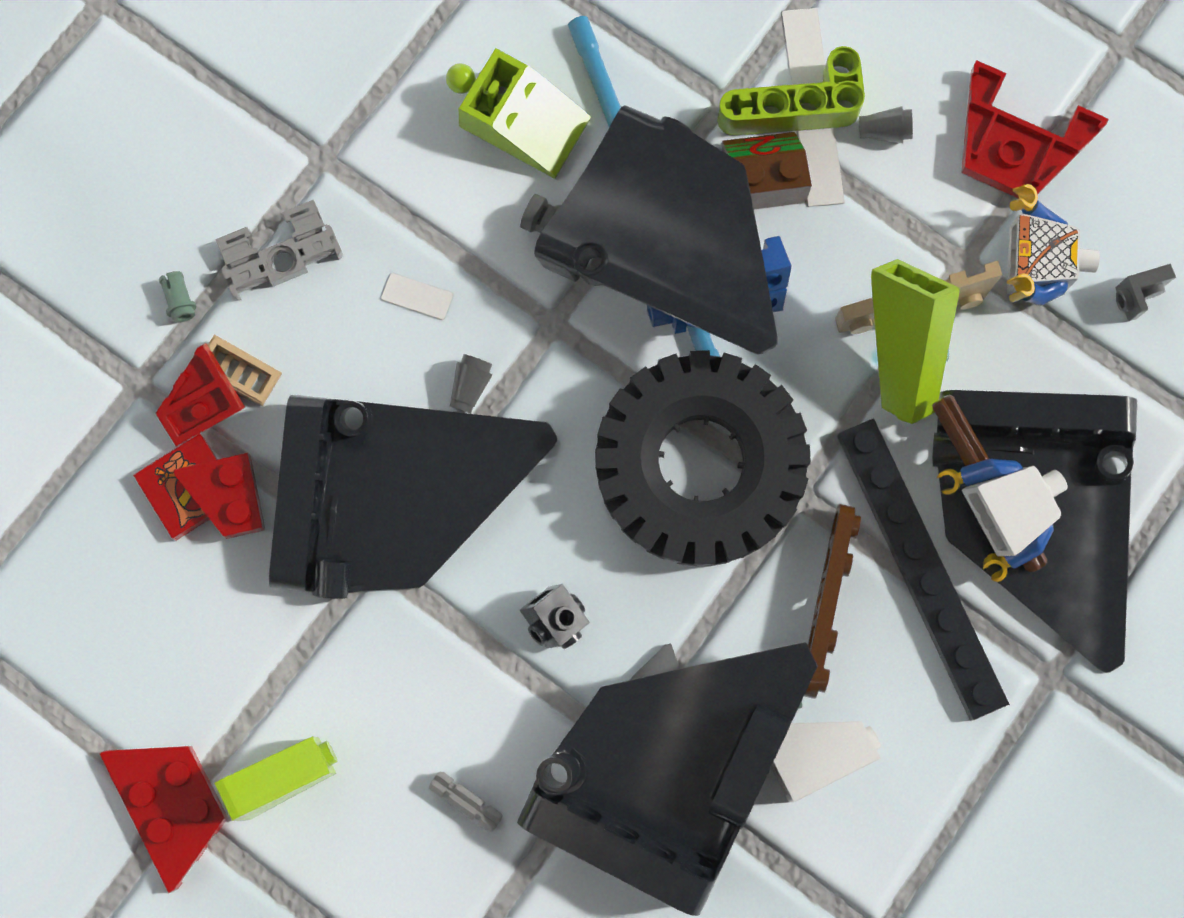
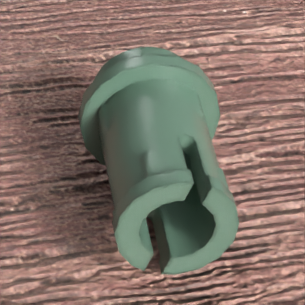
[159,271,197,323]

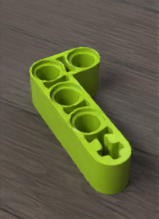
[717,46,865,136]

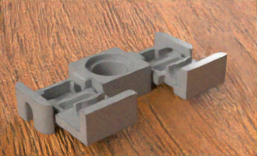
[215,199,343,300]

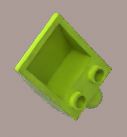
[446,48,591,179]

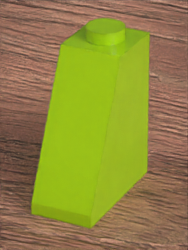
[214,736,338,821]

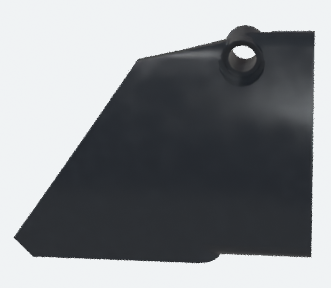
[517,642,818,916]

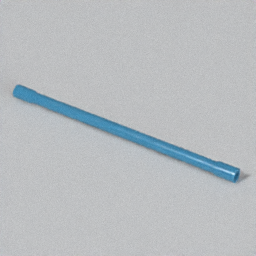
[568,16,720,357]

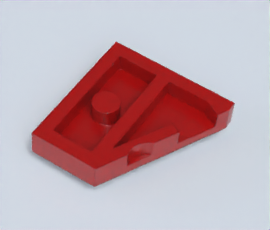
[174,453,265,539]

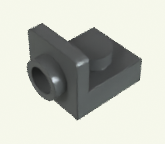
[1115,263,1176,321]

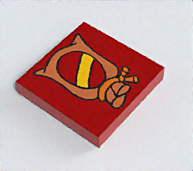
[133,434,217,541]

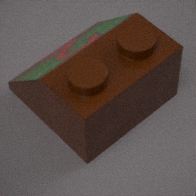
[721,132,812,209]

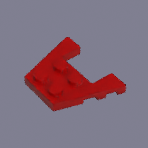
[961,60,1109,199]

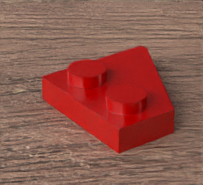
[155,343,245,446]

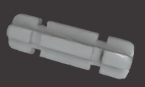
[429,772,502,832]

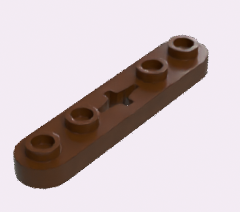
[804,504,861,699]

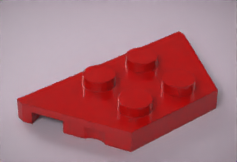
[100,746,228,893]

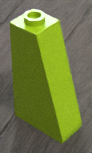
[871,259,960,424]

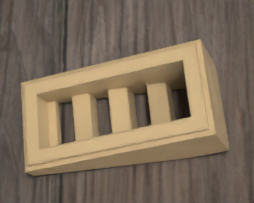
[208,334,282,407]

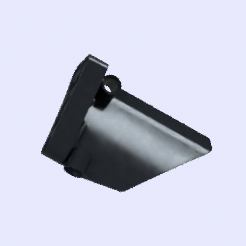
[534,105,778,354]
[932,390,1138,673]
[269,395,558,599]

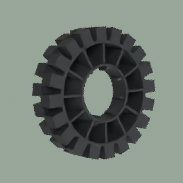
[595,350,811,566]

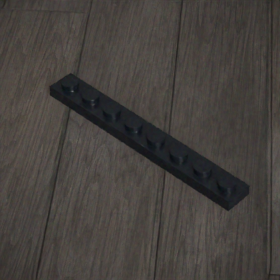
[837,418,1010,721]

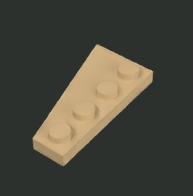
[835,261,1003,334]

